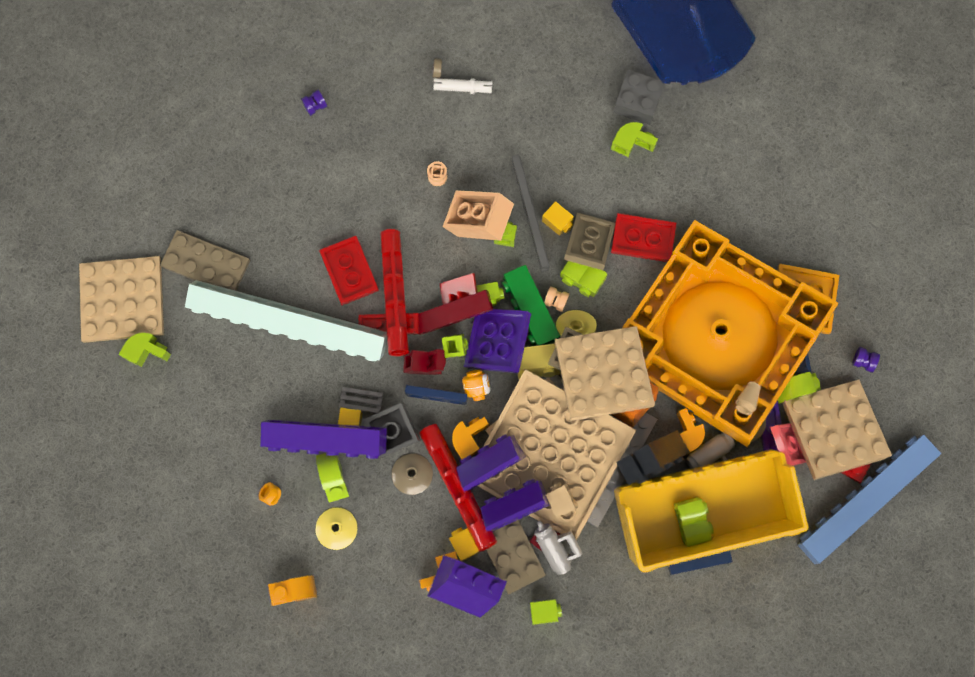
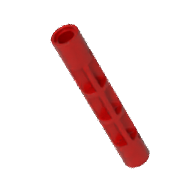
[380,229,409,356]
[419,424,498,552]

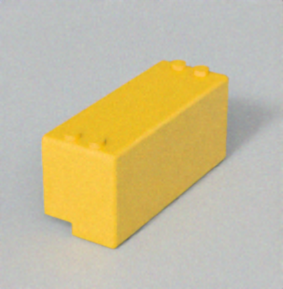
[614,449,808,572]

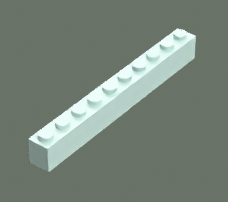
[185,280,387,361]

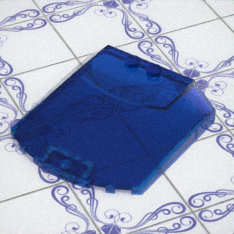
[611,0,756,85]

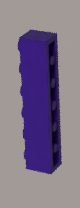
[260,420,387,459]

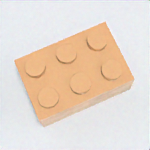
[443,190,514,241]

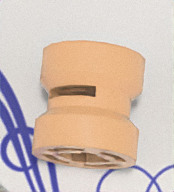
[427,161,447,186]
[544,286,570,312]

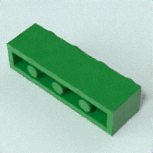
[501,265,560,346]

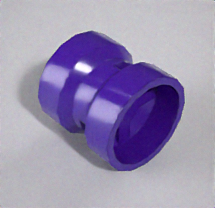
[301,90,327,116]
[852,347,880,373]

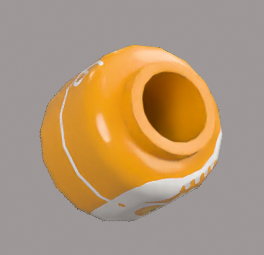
[462,370,491,401]

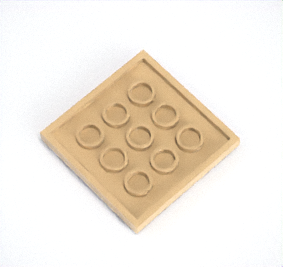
[79,256,164,343]
[555,326,655,421]
[782,380,892,480]

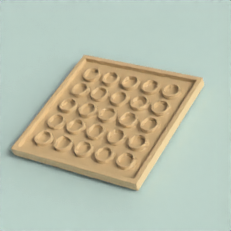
[478,369,637,541]

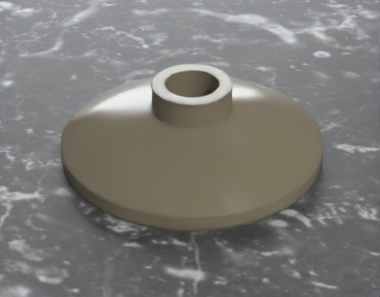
[391,454,433,495]

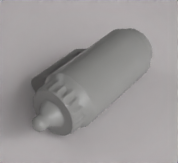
[685,433,735,469]
[535,521,583,575]

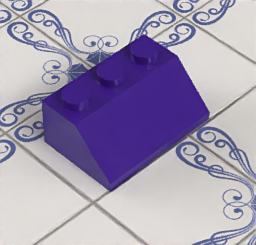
[456,434,526,491]
[481,479,550,531]
[427,555,507,618]

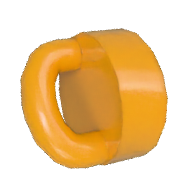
[259,482,281,506]

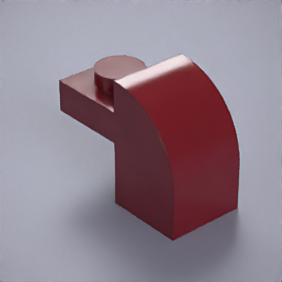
[403,349,446,375]

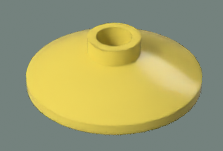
[556,310,597,336]
[316,508,357,550]

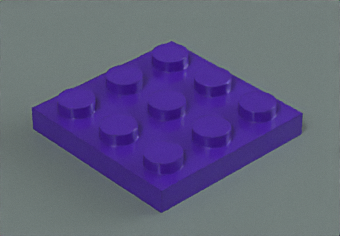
[464,309,532,373]

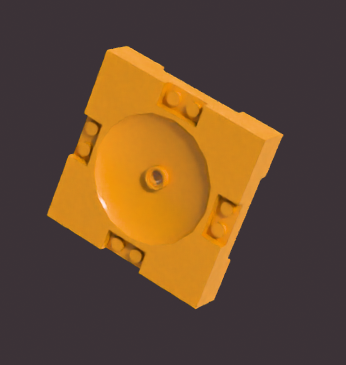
[622,220,838,447]

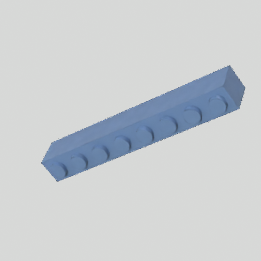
[798,435,941,564]

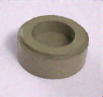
[433,58,442,78]

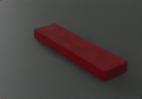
[419,290,493,335]

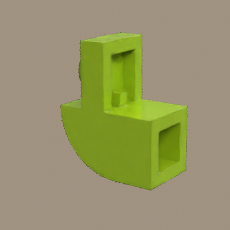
[611,122,658,157]
[119,333,171,367]
[778,372,821,404]
[316,453,349,502]

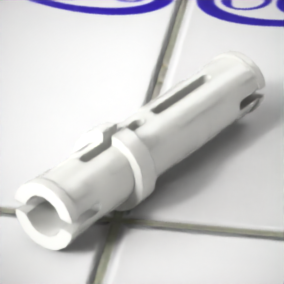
[433,78,493,94]

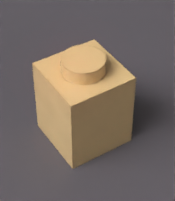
[545,483,578,518]

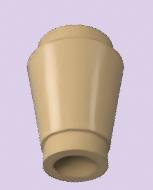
[736,382,761,415]

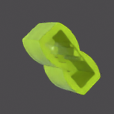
[560,261,608,297]
[674,497,714,547]

